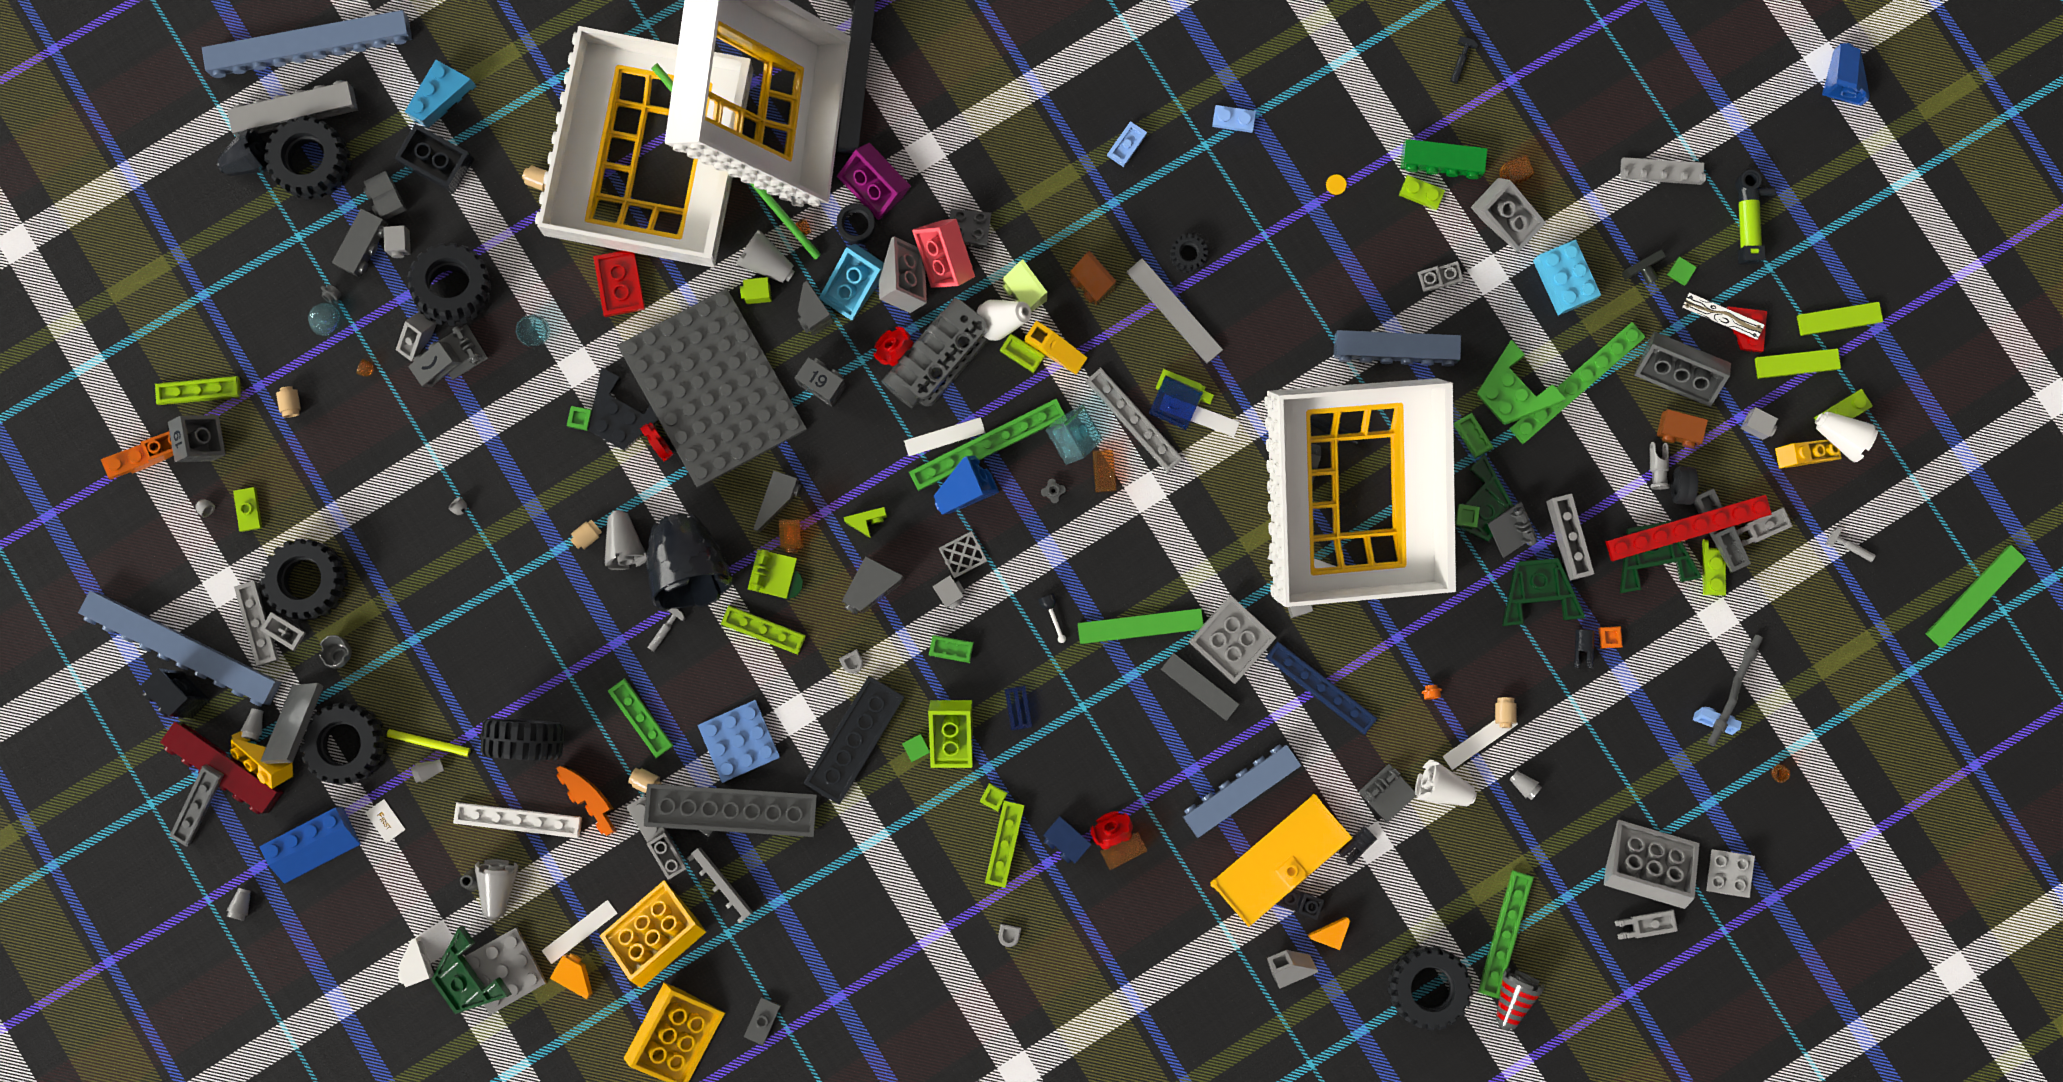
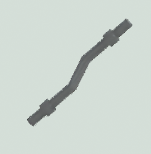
[1707,635,1763,746]

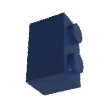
[1043,816,1092,863]

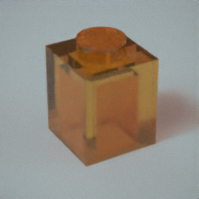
[1499,155,1534,185]

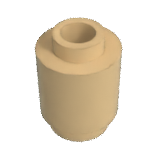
[522,165,548,191]
[276,386,301,418]
[570,520,602,549]
[1495,697,1517,728]
[628,768,662,794]

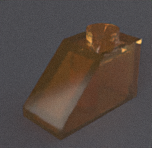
[779,520,804,553]

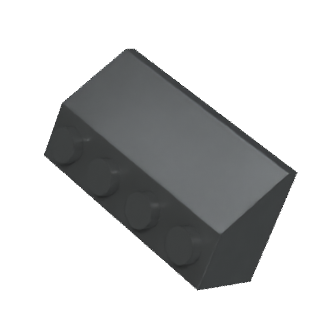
[1634,331,1731,407]

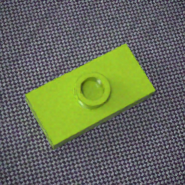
[233,487,262,532]

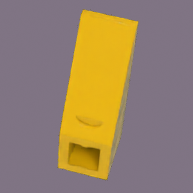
[1025,320,1087,375]
[1775,440,1842,468]
[230,738,293,789]

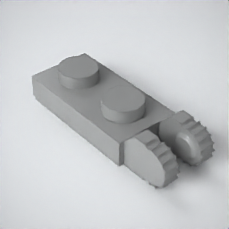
[1736,508,1793,546]
[1615,910,1678,939]

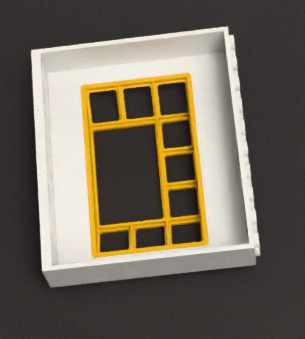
[665,0,851,207]
[535,26,753,268]
[1265,378,1456,607]

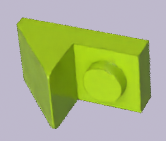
[844,507,887,538]

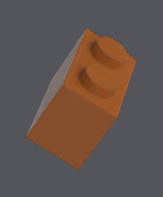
[1657,409,1708,448]

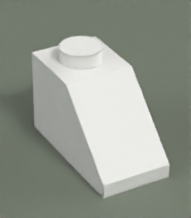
[398,937,434,987]

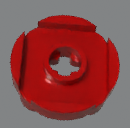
[874,326,913,366]
[640,422,673,462]
[1091,811,1133,850]

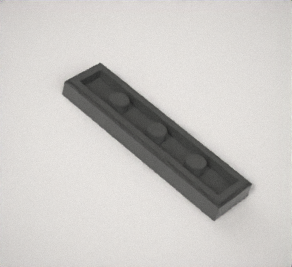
[1160,653,1239,721]
[169,764,224,847]

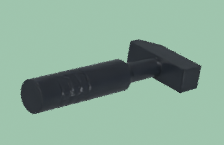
[1450,36,1478,84]

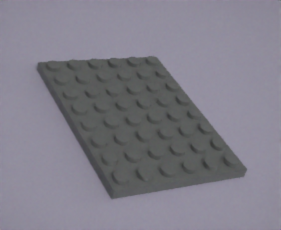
[617,288,807,489]

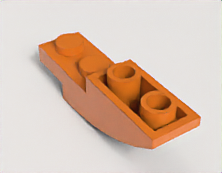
[101,431,174,480]
[556,766,617,836]

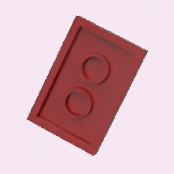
[593,251,645,317]

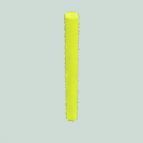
[387,729,471,756]

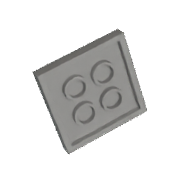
[1188,595,1276,684]
[465,927,547,1015]

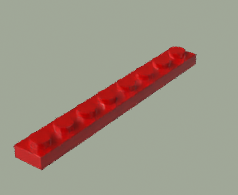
[1605,495,1772,561]

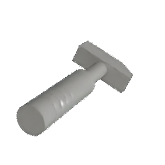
[1825,528,1876,562]
[648,609,685,652]

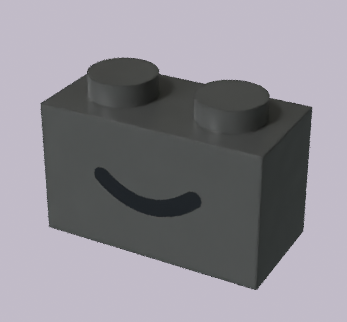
[408,341,462,387]

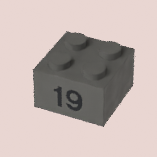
[795,357,846,407]
[168,415,226,462]

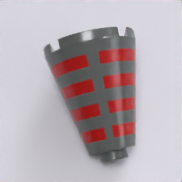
[1496,968,1545,1031]

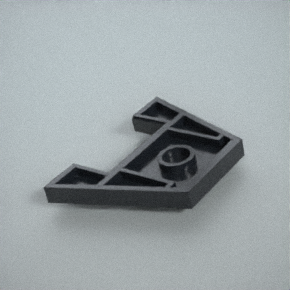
[588,367,659,451]

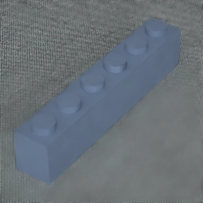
[1334,330,1461,366]
[1182,744,1301,838]

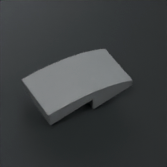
[1418,261,1464,292]

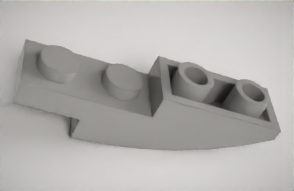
[626,795,687,880]

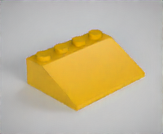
[600,880,706,988]
[623,982,725,1082]

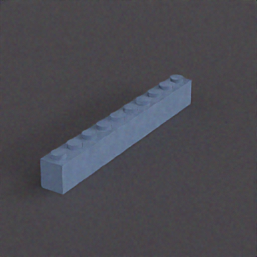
[202,10,412,78]
[78,591,282,707]

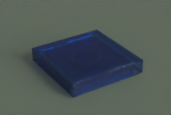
[1149,375,1203,430]

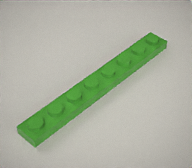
[1509,322,1645,444]
[909,399,1066,491]

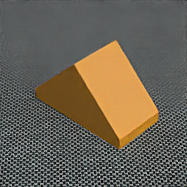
[1307,917,1350,950]

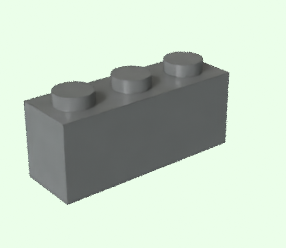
[332,209,388,278]

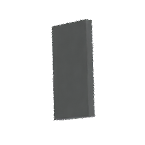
[261,683,323,764]

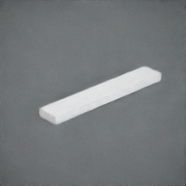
[453,802,582,838]

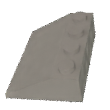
[1604,820,1699,909]

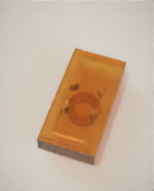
[1092,449,1116,493]

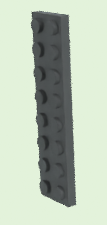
[644,784,817,837]

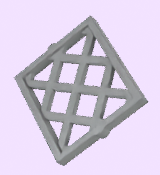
[939,531,987,578]

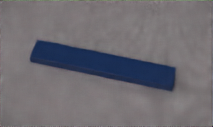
[1265,642,1377,735]

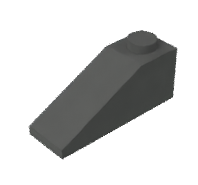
[753,471,801,533]

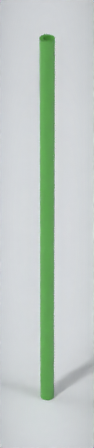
[651,63,821,259]

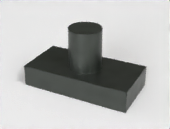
[1621,249,1666,285]

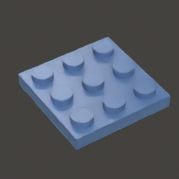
[698,700,781,783]

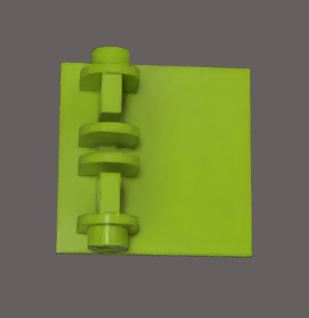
[748,549,797,599]

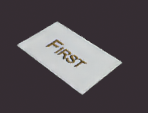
[365,799,405,843]

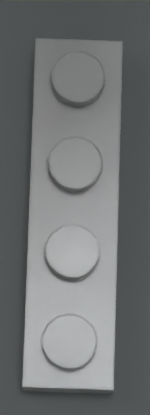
[234,581,279,666]

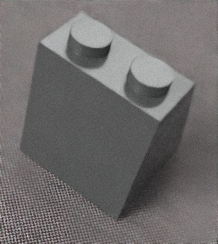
[842,557,905,615]

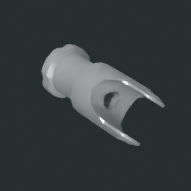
[1650,442,1670,490]

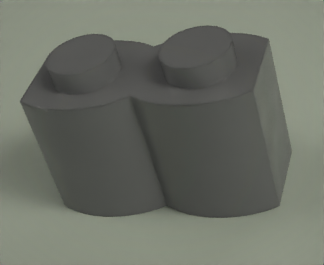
[363,171,407,221]

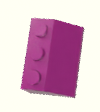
[837,143,911,220]

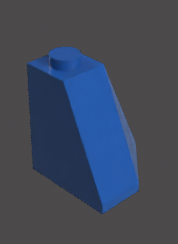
[1822,43,1870,106]
[934,456,999,515]

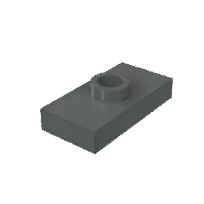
[744,997,781,1045]

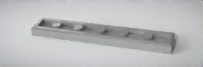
[1127,258,1223,364]
[1085,368,1183,473]

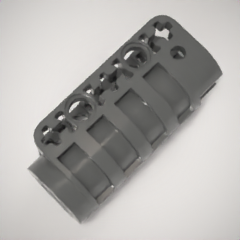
[881,298,988,408]

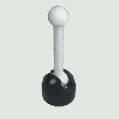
[1038,593,1066,643]

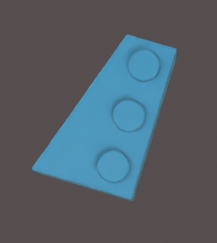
[404,60,477,128]

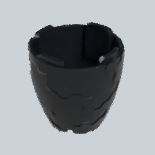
[647,513,733,611]

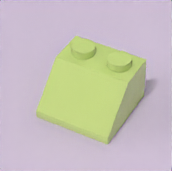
[1002,259,1047,312]

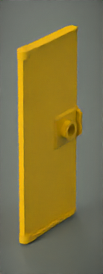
[1210,794,1352,927]

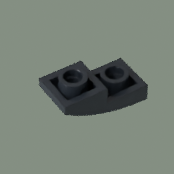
[1276,889,1324,920]

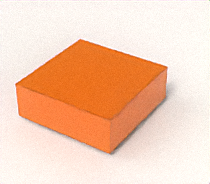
[1598,627,1622,649]

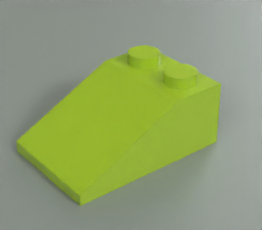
[928,700,973,768]

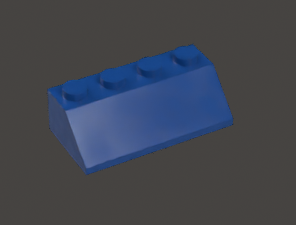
[259,807,361,884]

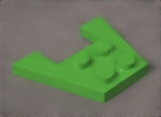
[1477,340,1566,425]

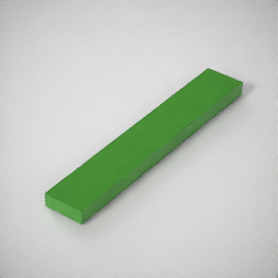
[1925,545,2026,648]
[1078,609,1203,644]
[1477,870,1534,999]

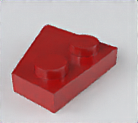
[1726,307,1767,353]

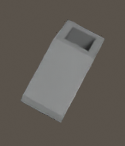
[1267,950,1318,989]

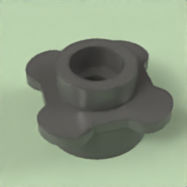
[321,284,341,305]
[1041,479,1066,503]

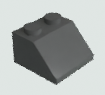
[798,281,833,336]

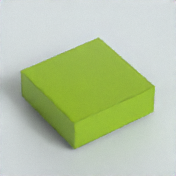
[980,783,1007,811]

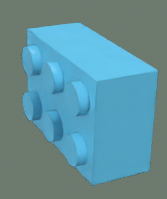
[1533,239,1601,316]

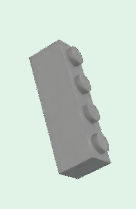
[1546,494,1594,581]

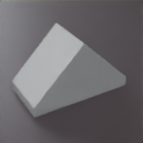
[260,612,306,651]

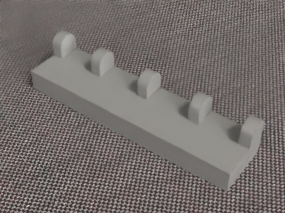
[1620,158,1706,185]
[687,847,753,923]

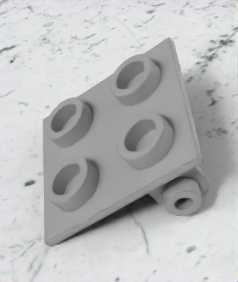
[1706,849,1755,898]

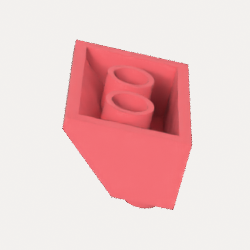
[912,219,975,288]

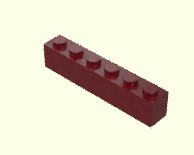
[160,721,283,814]

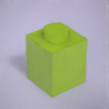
[740,277,772,304]

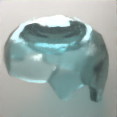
[308,303,341,336]
[515,315,550,346]

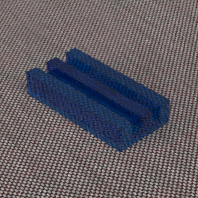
[1005,686,1032,731]

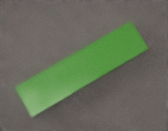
[608,678,674,758]

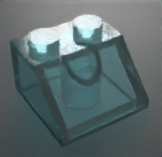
[1046,404,1103,465]

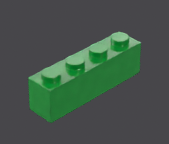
[1400,139,1487,179]

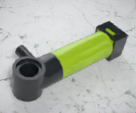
[1735,170,1776,264]

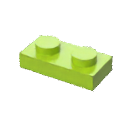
[1399,175,1445,210]

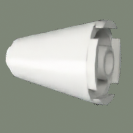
[977,300,1031,341]
[1815,411,1878,462]
[1415,760,1477,806]

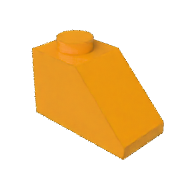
[550,953,593,999]

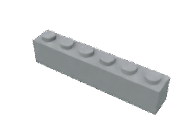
[227,81,358,137]

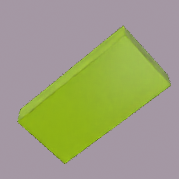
[1000,334,1045,373]

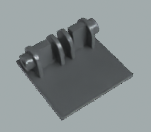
[950,209,991,248]
[439,324,488,380]
[1487,502,1537,558]
[1358,764,1417,823]

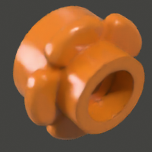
[1422,685,1442,700]

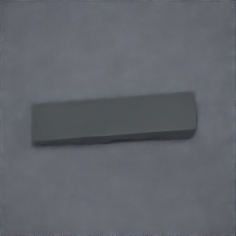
[1693,488,1751,572]

